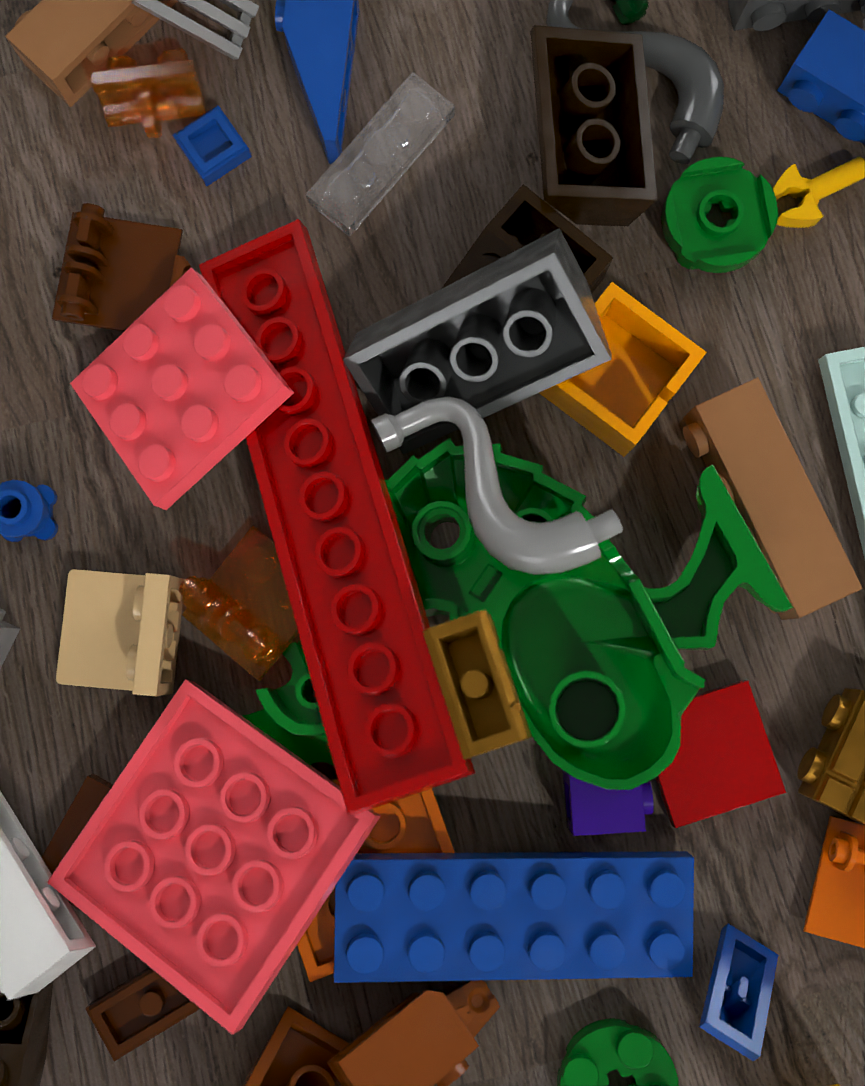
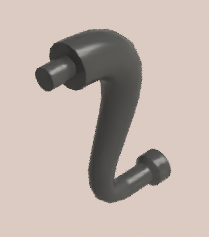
[546,0,724,164]

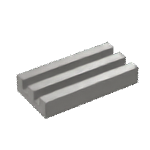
[131,0,259,60]

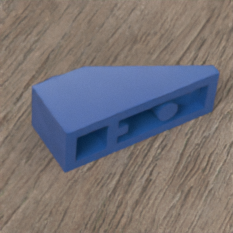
[275,0,360,165]

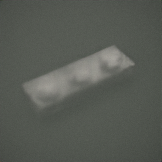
[306,72,455,237]

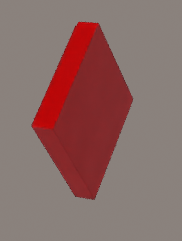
[656,680,786,828]

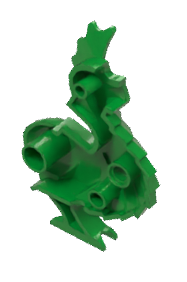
[241,438,793,790]

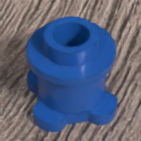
[0,480,58,542]

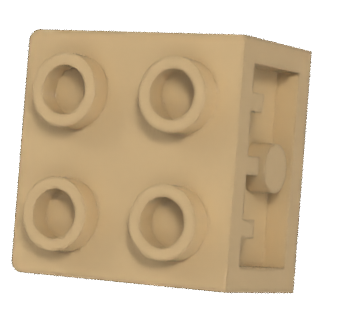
[56,569,185,696]

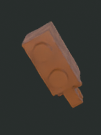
[327,980,500,1086]

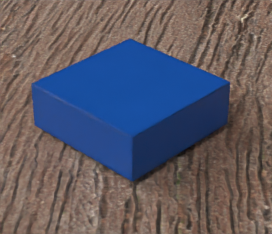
[173,105,252,186]

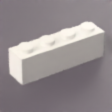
[0,791,96,1000]

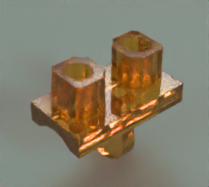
[92,48,206,139]

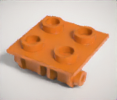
[803,816,865,948]

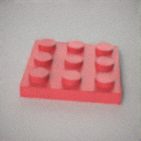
[70,267,294,510]

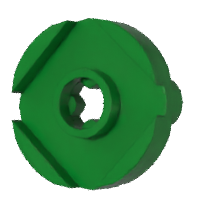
[661,157,778,273]
[557,1018,679,1086]

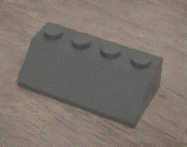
[343,228,612,454]

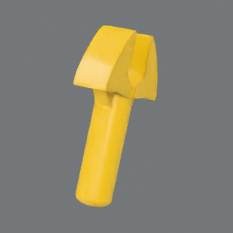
[772,157,865,228]

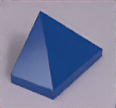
[699,923,778,1061]

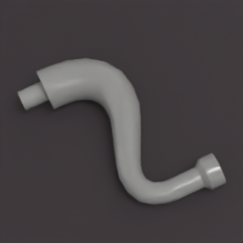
[371,397,623,575]

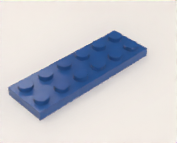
[334,851,694,983]

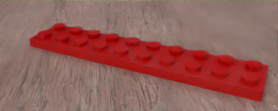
[199,219,475,814]

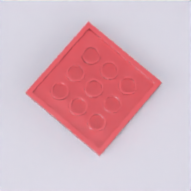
[47,679,381,1035]

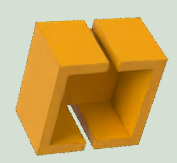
[539,282,707,457]

